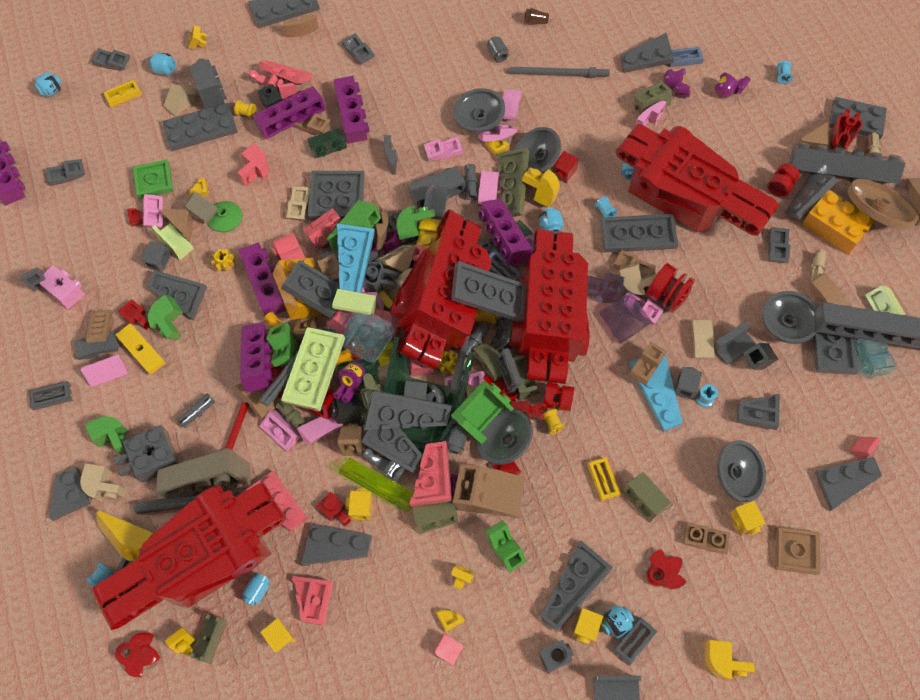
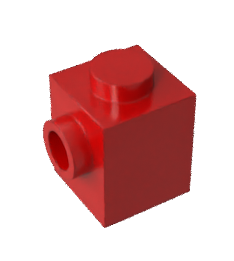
[551,151,579,183]

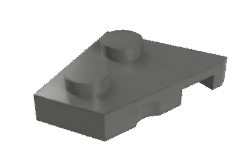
[737,394,780,430]
[49,467,91,521]

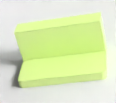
[152,224,194,260]
[865,285,906,315]
[332,289,376,315]

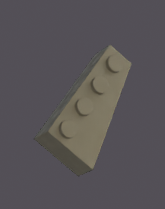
[157,448,251,498]

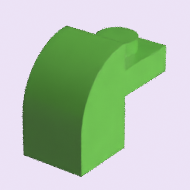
[397,206,435,239]
[148,295,183,341]
[266,322,299,367]
[85,416,128,455]
[485,520,527,573]

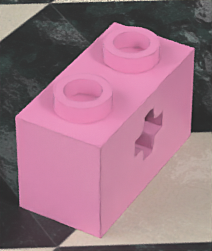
[39,265,85,309]

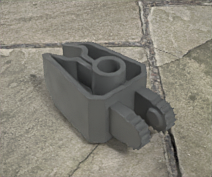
[363,262,399,293]

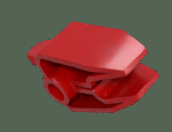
[830,108,863,151]

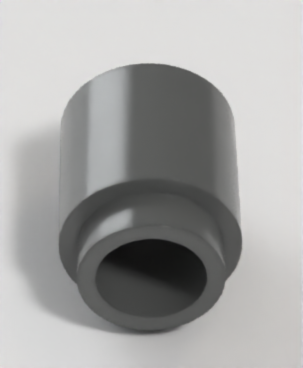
[487,37,509,62]
[445,423,468,454]

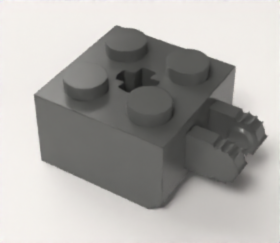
[190,58,227,109]
[114,425,180,482]

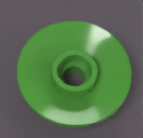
[208,201,242,232]

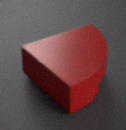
[127,208,143,227]

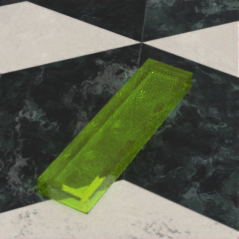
[339,458,414,512]

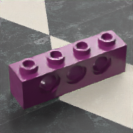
[333,76,370,144]
[252,86,326,139]
[0,138,26,206]
[478,198,532,266]
[239,242,286,317]
[240,322,272,393]

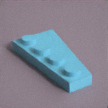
[337,224,375,293]
[629,355,683,432]

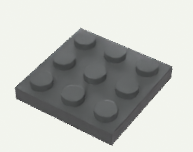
[308,171,365,220]

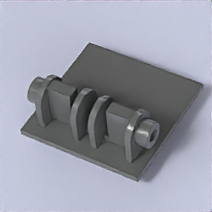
[491,317,513,352]

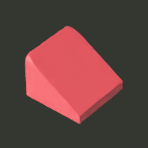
[278,82,298,100]
[850,437,880,460]
[434,634,464,666]

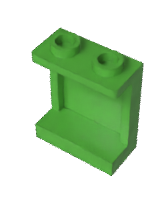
[451,380,514,444]

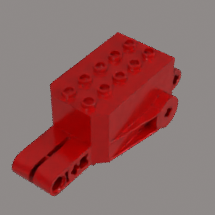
[615,124,779,236]
[390,209,492,369]
[508,228,590,384]
[91,483,286,630]

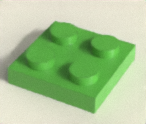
[133,159,174,199]

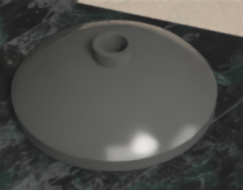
[454,88,505,133]
[515,127,562,173]
[762,291,818,344]
[477,409,533,465]
[717,440,766,502]

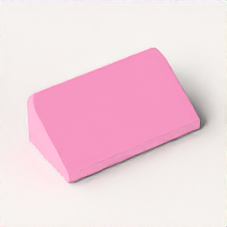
[81,354,128,387]
[259,410,301,451]
[297,412,343,446]

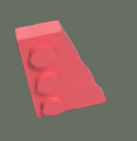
[259,60,312,84]
[410,441,452,507]
[239,470,308,531]

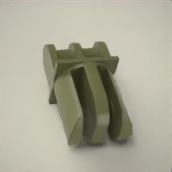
[359,373,381,410]

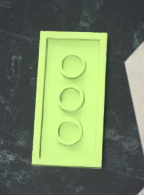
[281,327,345,411]

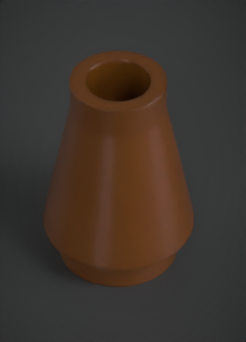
[524,7,549,24]

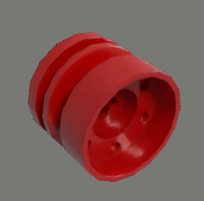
[646,263,695,313]

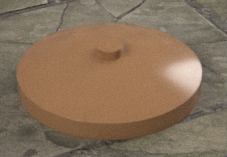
[848,179,919,230]

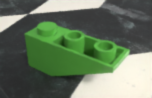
[327,200,381,251]

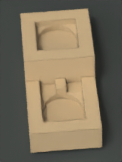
[286,186,310,220]
[692,320,714,358]

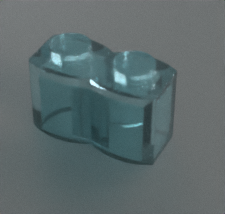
[855,339,896,378]

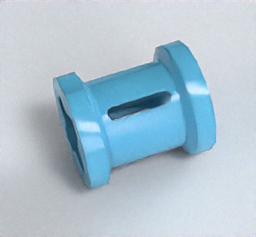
[776,61,793,84]
[594,196,618,217]
[696,384,718,407]
[86,562,115,586]

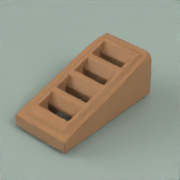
[86,309,115,343]

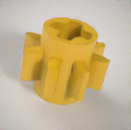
[211,249,235,272]
[437,351,458,375]

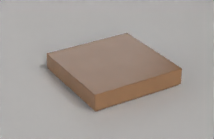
[775,527,820,575]

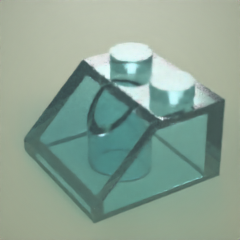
[342,312,394,364]

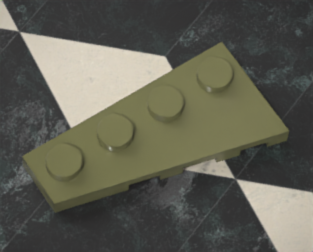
[496,148,530,217]

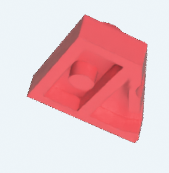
[292,576,333,626]

